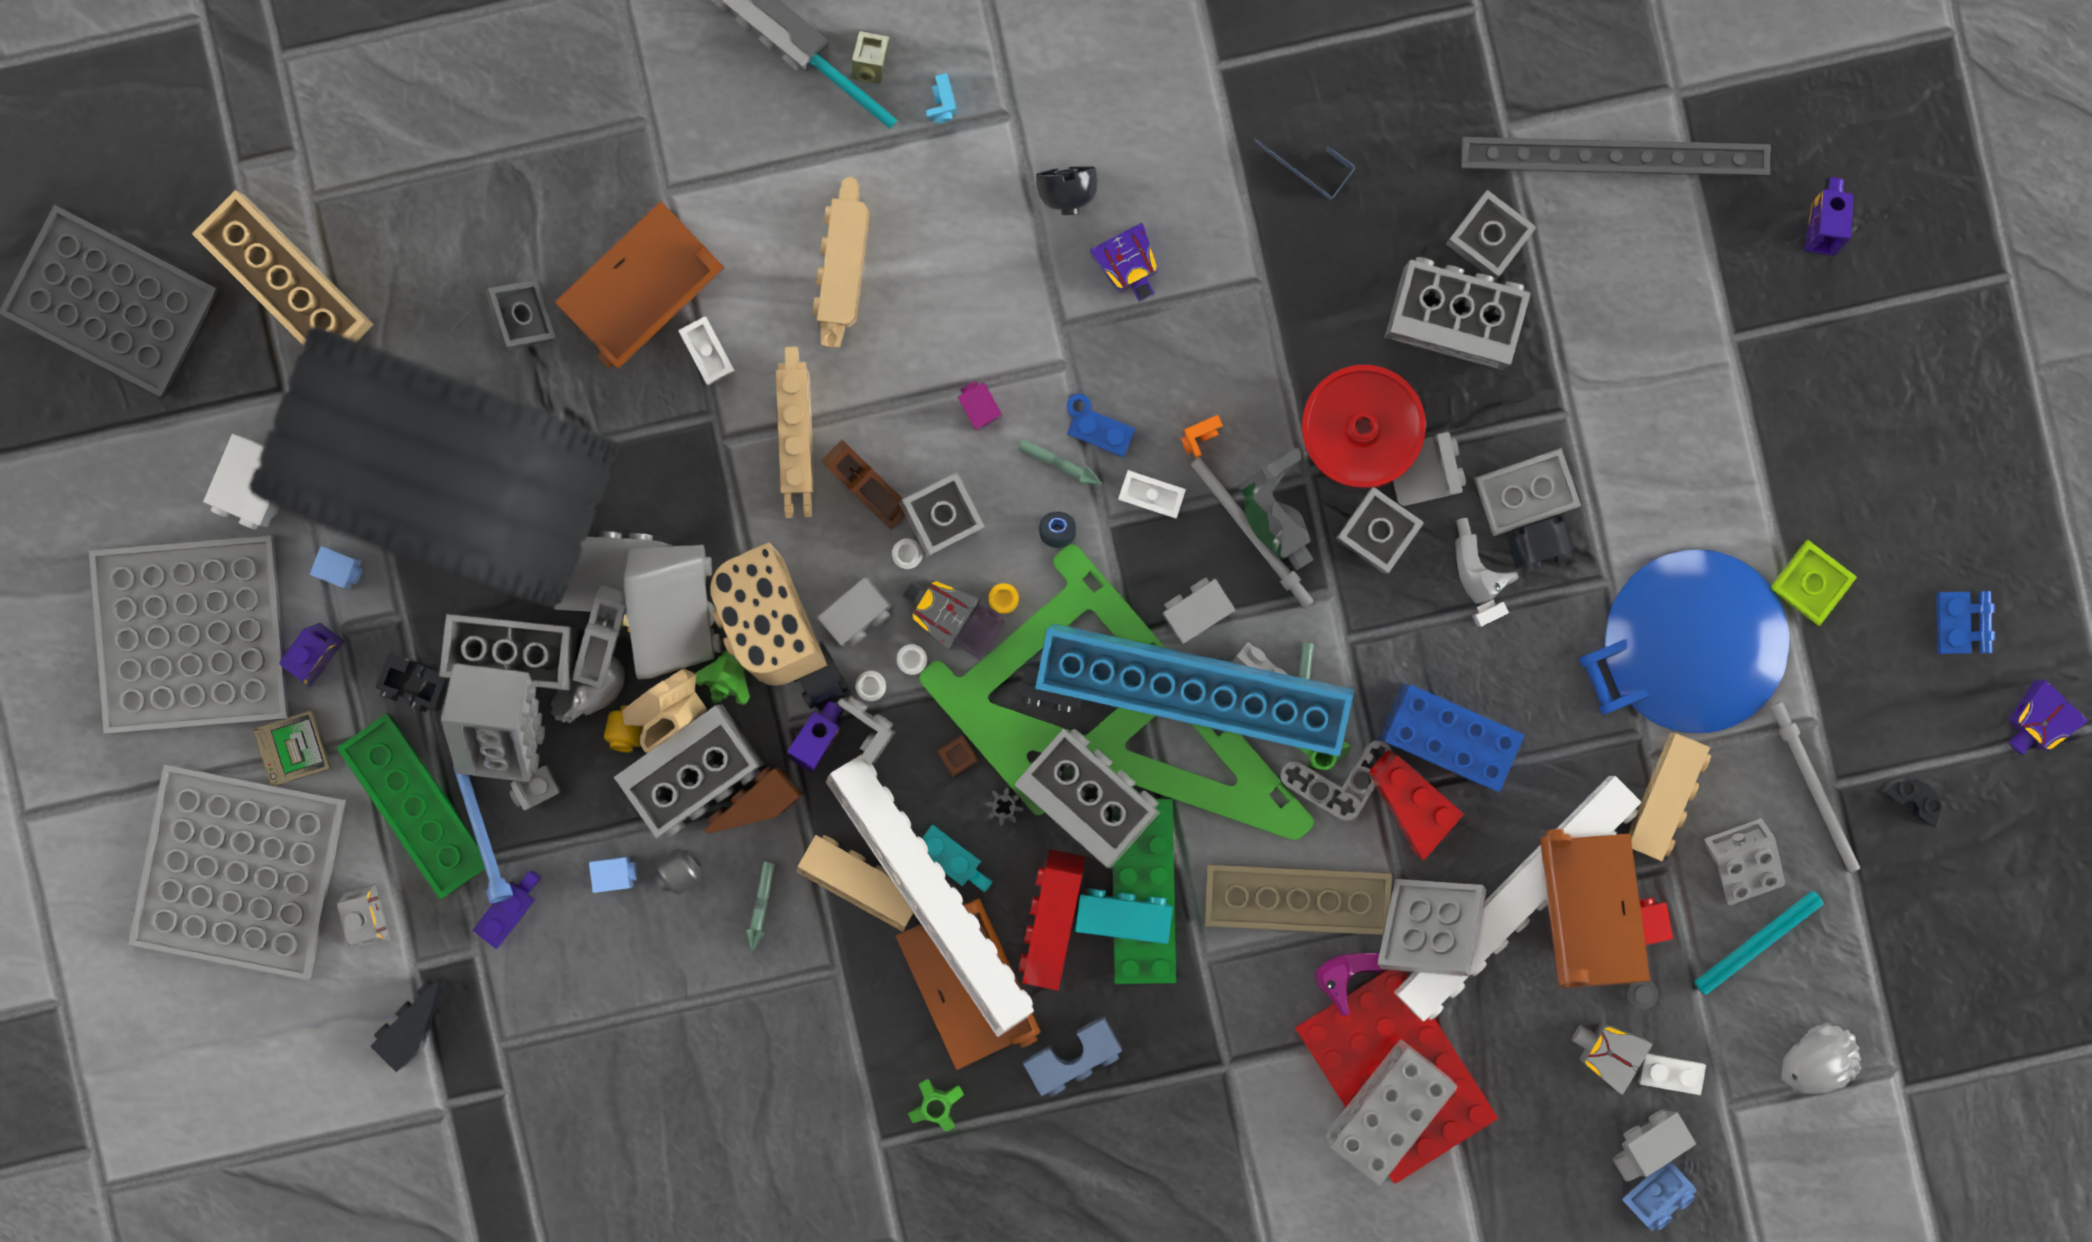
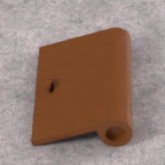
[555,201,725,369]
[1540,829,1650,988]
[895,897,1041,1070]

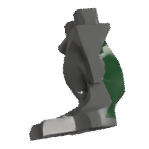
[1238,447,1313,570]

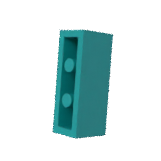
[1076,888,1173,944]

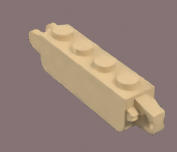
[813,176,870,348]
[776,346,815,518]

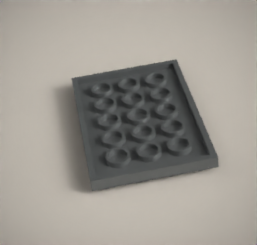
[0,205,220,398]

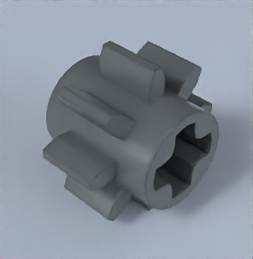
[985,787,1023,826]

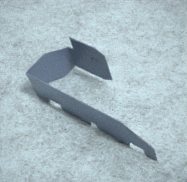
[1254,139,1355,200]

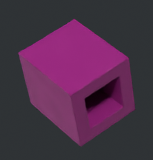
[957,381,1003,431]

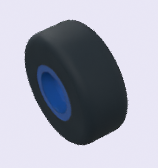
[1039,512,1076,548]

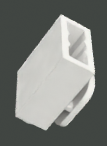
[203,434,279,530]

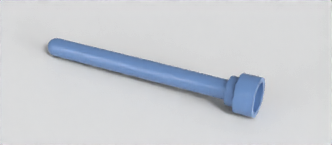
[454,767,513,903]

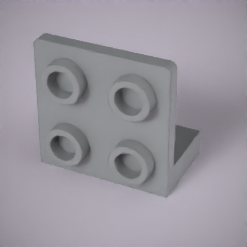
[837,696,896,765]
[1704,818,1785,905]

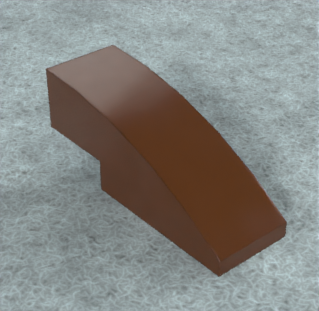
[821,439,905,530]

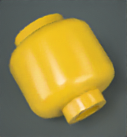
[604,705,644,753]

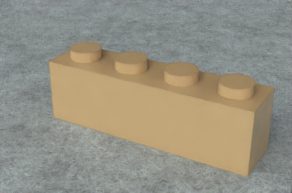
[1627,732,1711,861]
[796,835,913,932]

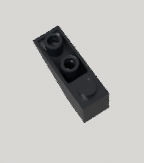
[370,978,445,1072]

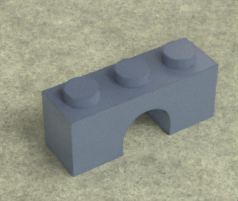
[1023,1015,1122,1097]

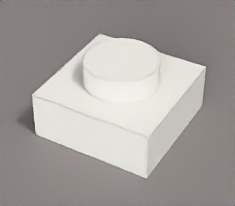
[1472,600,1509,627]

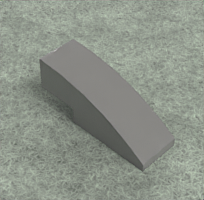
[572,585,627,689]

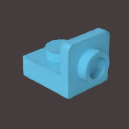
[925,73,958,124]

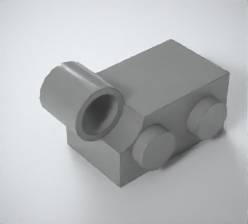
[1612,1109,1696,1181]

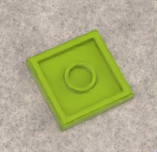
[1770,540,1857,626]

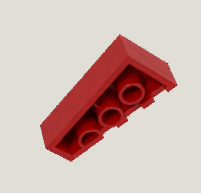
[1018,849,1085,990]

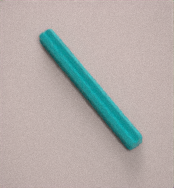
[1694,891,1823,995]

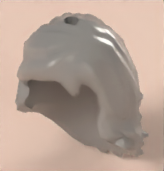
[550,656,625,723]
[1781,1023,1861,1094]

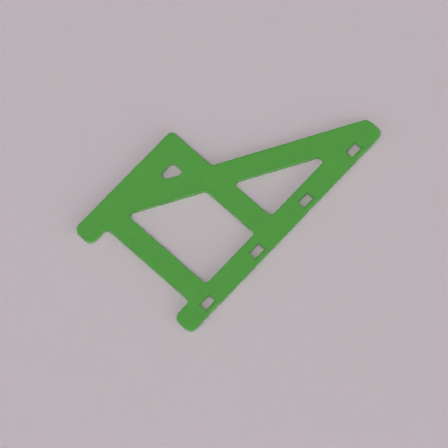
[919,544,1314,840]

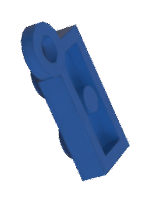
[1067,394,1135,458]

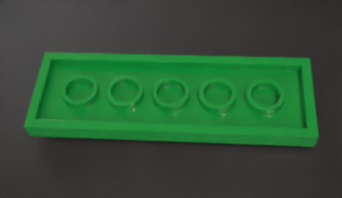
[337,713,485,900]
[1111,798,1176,984]

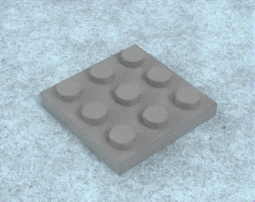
[1378,879,1486,977]

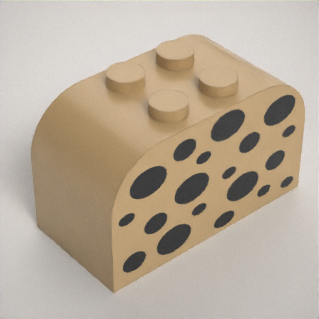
[710,542,827,686]

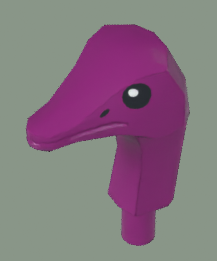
[1314,953,1384,1016]

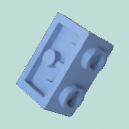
[1622,1161,1697,1231]

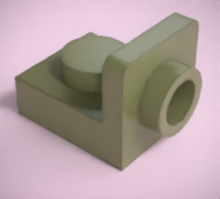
[852,31,889,84]

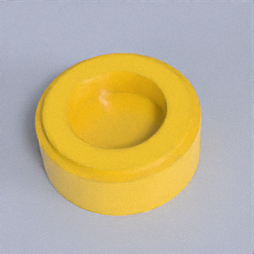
[988,583,1019,614]

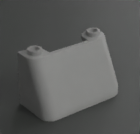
[624,545,721,679]

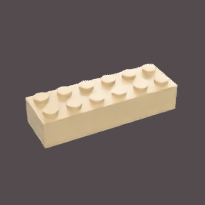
[192,190,374,345]

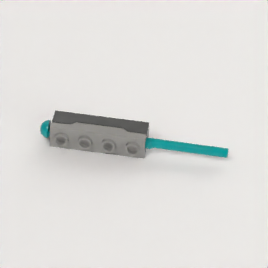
[711,0,898,130]

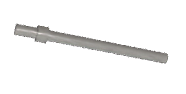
[1191,457,1314,608]
[1771,701,1860,873]

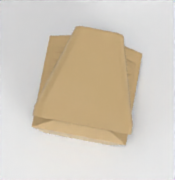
[622,669,707,753]

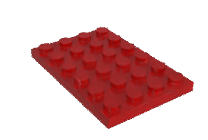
[1295,969,1498,1184]

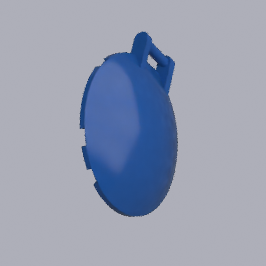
[1578,549,1790,733]

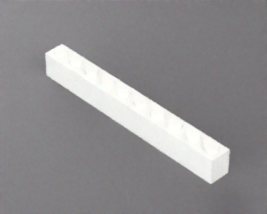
[826,755,1034,1037]
[1393,776,1642,1021]

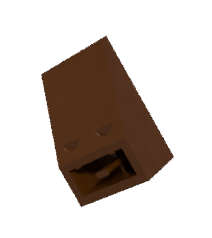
[704,766,804,834]

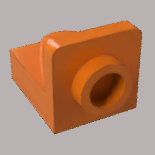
[1180,415,1223,459]

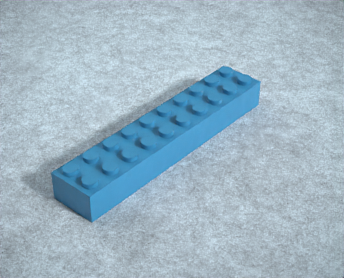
[1035,623,1355,756]

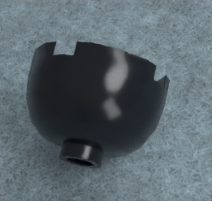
[1036,166,1098,215]

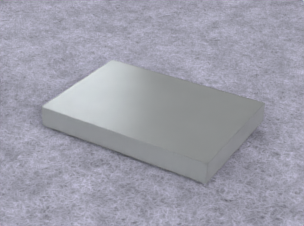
[1473,448,1581,536]

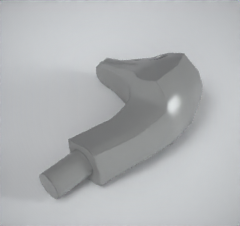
[1455,518,1519,604]

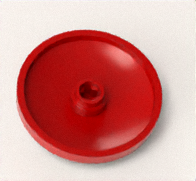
[1302,365,1426,489]

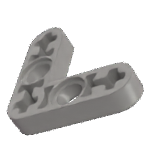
[1280,740,1392,821]

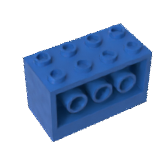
[1378,683,1525,792]

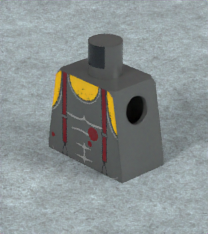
[902,580,980,649]

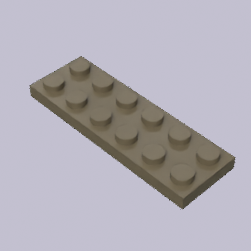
[1204,864,1392,935]

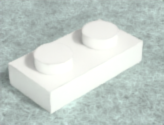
[678,316,735,385]
[1118,470,1186,519]
[1638,1053,1706,1095]

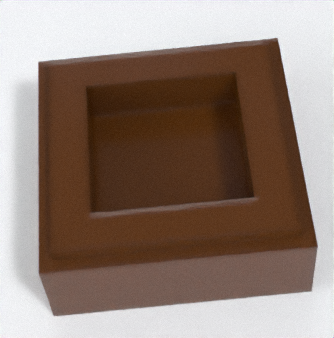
[937,735,979,777]

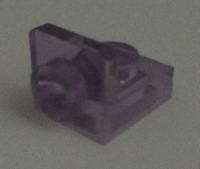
[954,605,1005,660]

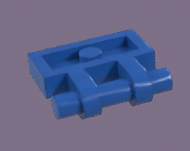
[1936,591,1995,654]

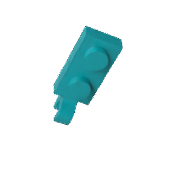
[922,824,993,892]

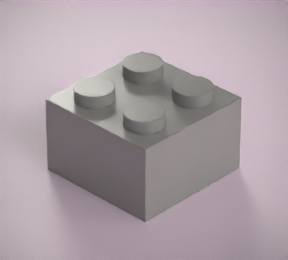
[1446,190,1536,281]
[899,472,985,557]
[1335,487,1424,574]
[817,577,892,647]
[1162,578,1235,644]

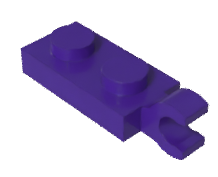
[472,870,542,949]

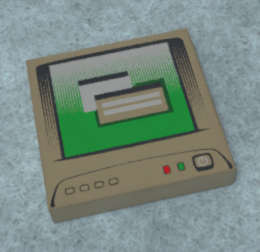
[253,710,332,786]

